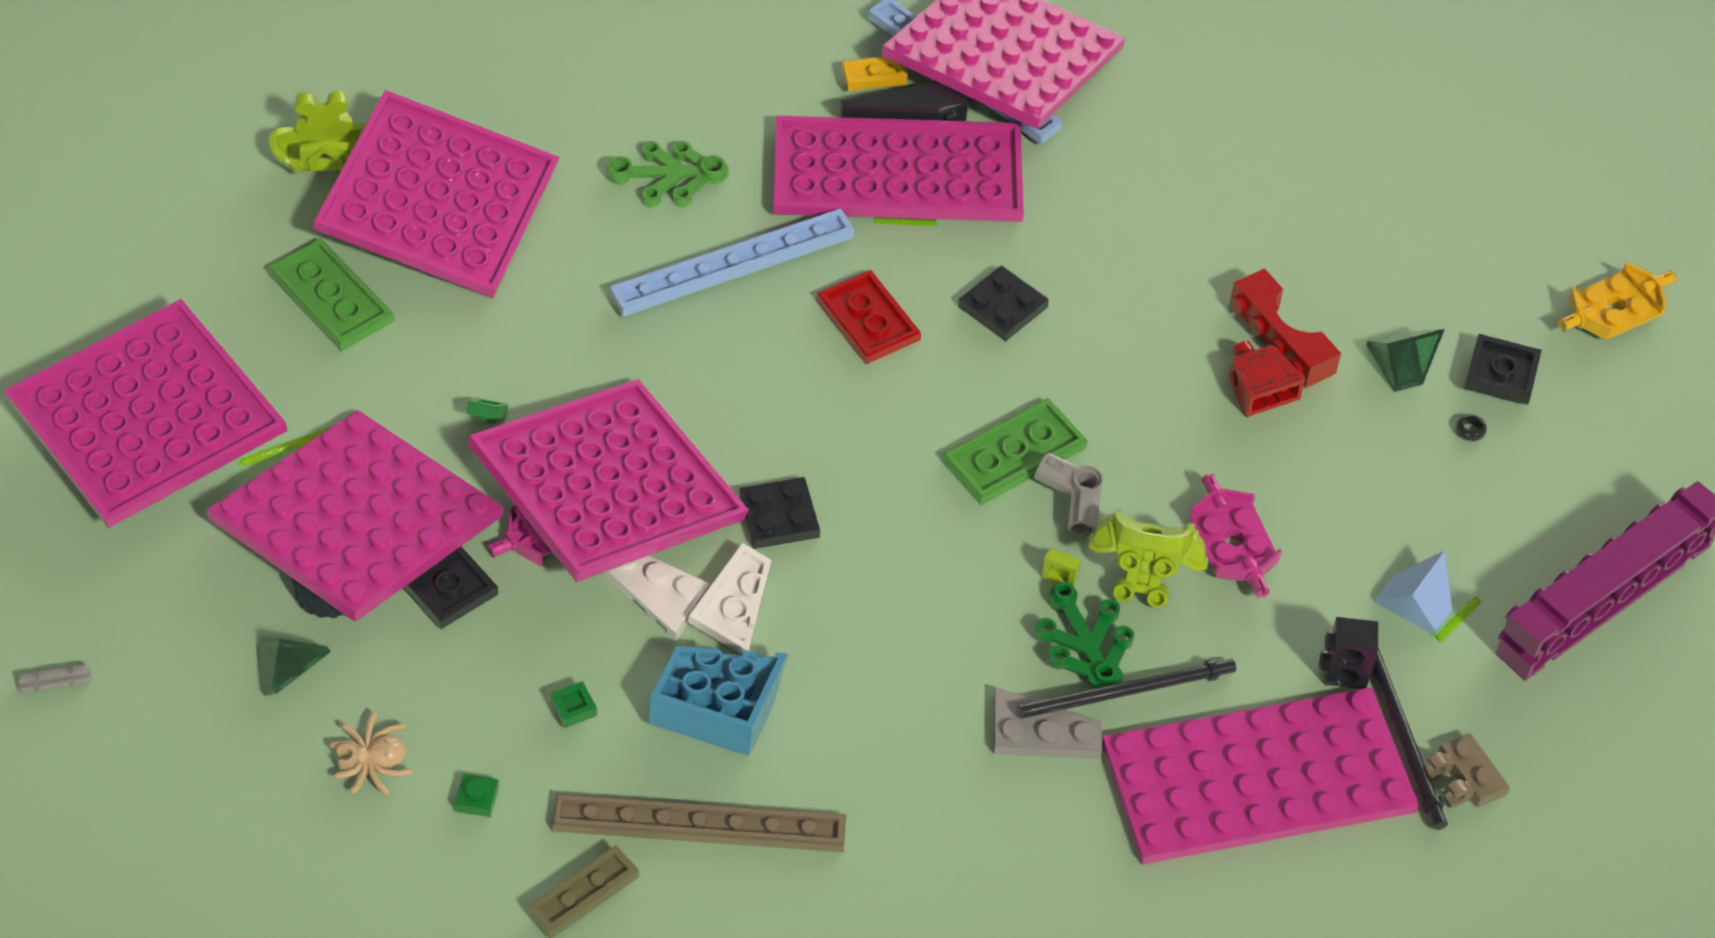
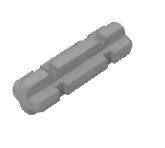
[18,665,91,693]

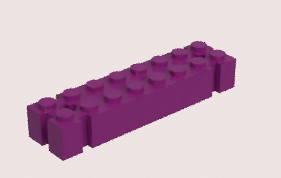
[1495,481,1715,681]

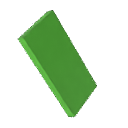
[267,238,395,351]
[942,398,1088,505]

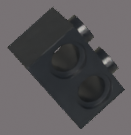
[1319,617,1378,689]

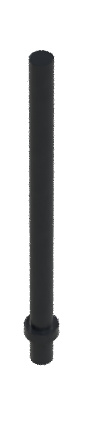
[1372,647,1448,830]
[1017,659,1236,719]

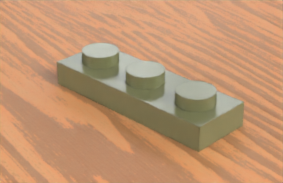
[527,845,639,938]

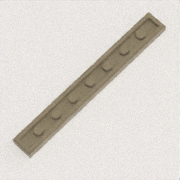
[552,794,846,852]

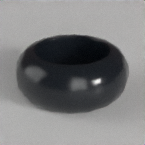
[1456,414,1487,441]

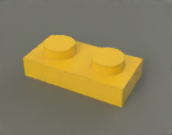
[842,57,907,91]

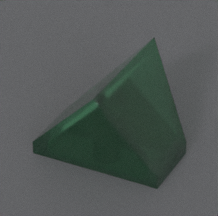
[1367,328,1445,392]
[256,638,331,696]

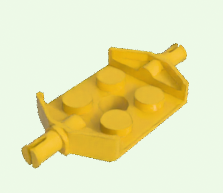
[1558,262,1677,340]

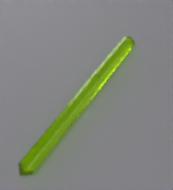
[238,425,334,467]

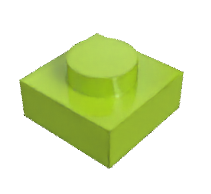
[1042,548,1081,588]

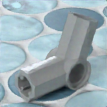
[1034,452,1103,538]

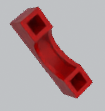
[1230,268,1341,388]

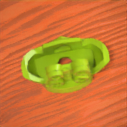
[269,91,367,174]
[1088,509,1209,609]

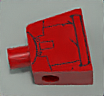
[1229,340,1305,418]

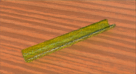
[874,217,936,227]
[1432,596,1481,644]

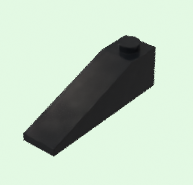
[840,81,968,121]

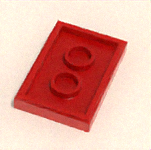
[816,270,921,364]

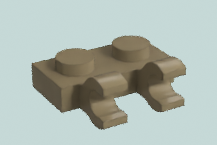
[1426,733,1510,808]

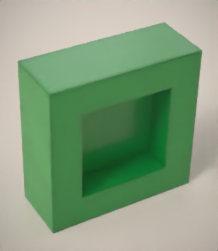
[466,398,508,424]
[550,681,597,728]
[454,774,499,817]

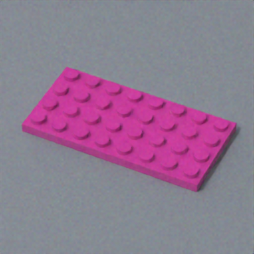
[773,115,1024,222]
[1102,687,1419,865]

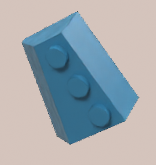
[649,646,788,756]

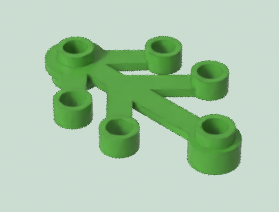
[607,141,729,207]

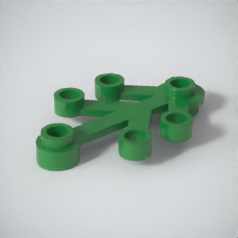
[1035,582,1134,689]

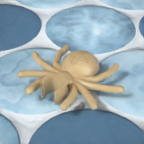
[330,712,413,795]

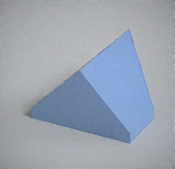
[1375,550,1452,636]

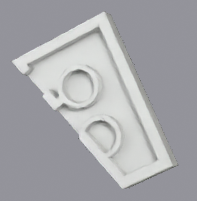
[687,543,772,655]
[603,556,710,641]

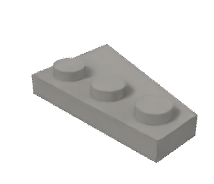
[994,687,1102,759]

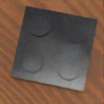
[958,265,1049,342]
[1464,333,1542,405]
[739,477,820,549]
[404,546,498,629]

